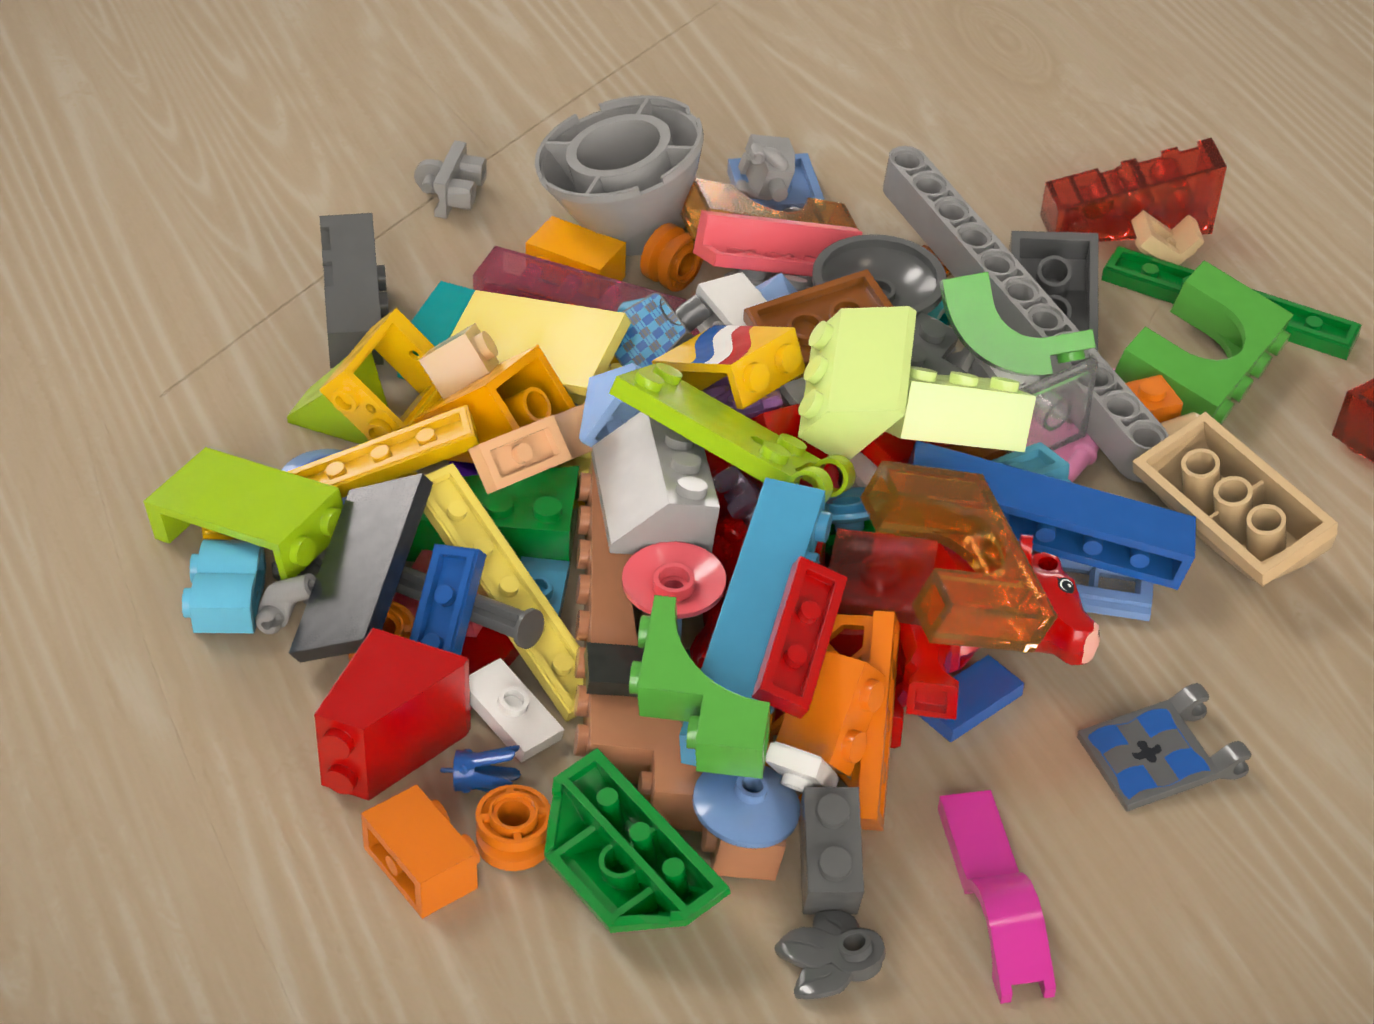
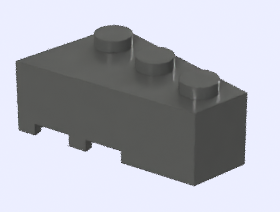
[319,213,389,368]

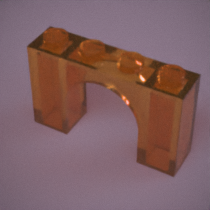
[860,460,1058,653]

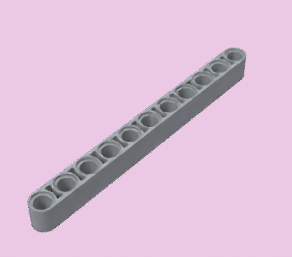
[883,146,1168,482]

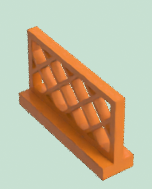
[765,611,900,831]

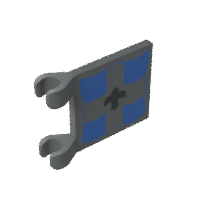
[1077,683,1251,812]

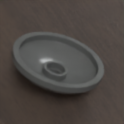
[812,234,947,317]

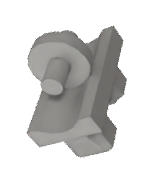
[414,140,487,219]

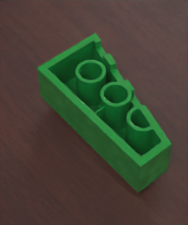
[406,466,579,565]

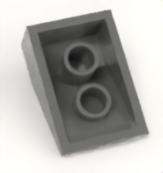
[1009,231,1099,352]

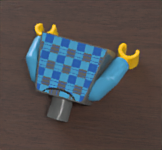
[610,292,712,368]

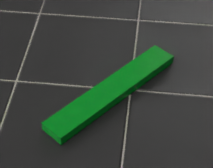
[1101,246,1362,360]

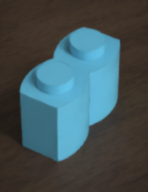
[182,539,266,634]

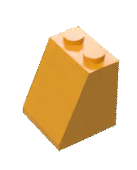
[413,345,576,463]

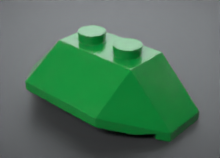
[544,748,731,933]

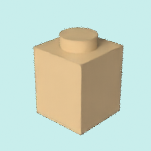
[419,323,499,400]

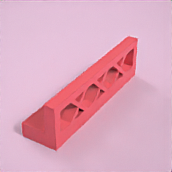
[693,210,863,277]

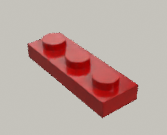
[752,556,848,719]

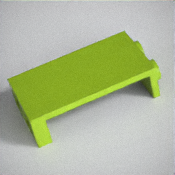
[143,447,344,580]

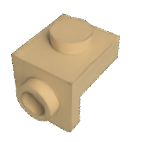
[1131,210,1204,265]

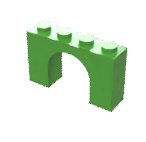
[1115,260,1294,425]

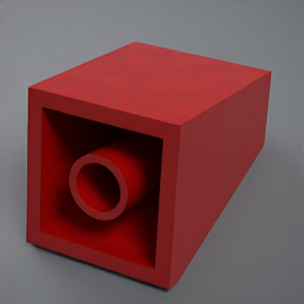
[314,628,471,801]

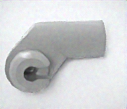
[255,573,316,634]

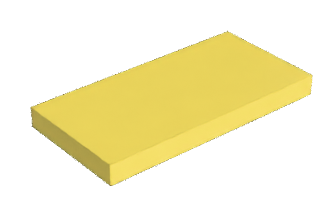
[450,290,631,396]

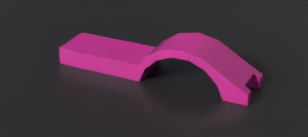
[937,790,1056,1004]

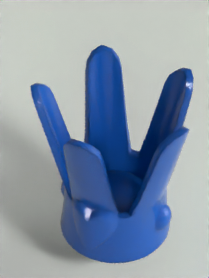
[440,745,521,793]

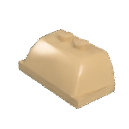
[1132,412,1338,587]

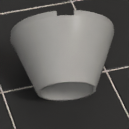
[535,95,704,256]

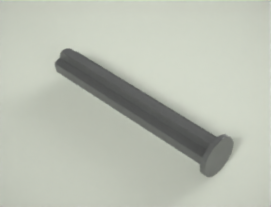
[395,566,544,649]

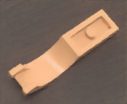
[468,403,592,494]

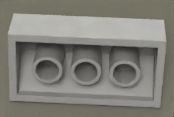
[591,412,720,555]

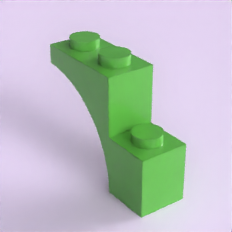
[629,595,770,779]

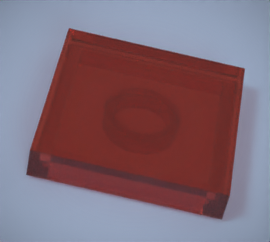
[829,528,938,626]

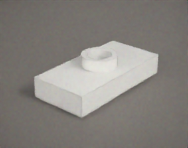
[469,658,564,763]
[765,741,839,793]

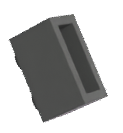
[799,787,864,914]

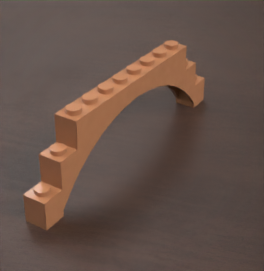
[574,459,786,881]

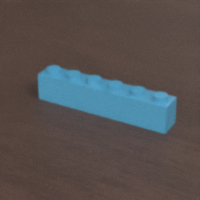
[679,478,832,766]

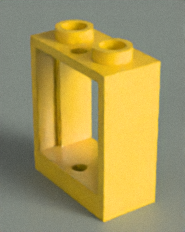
[319,308,441,441]

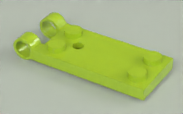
[609,363,856,502]

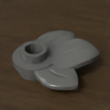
[774,910,886,1000]

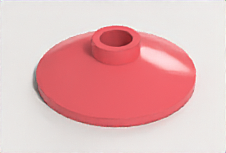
[622,541,726,619]

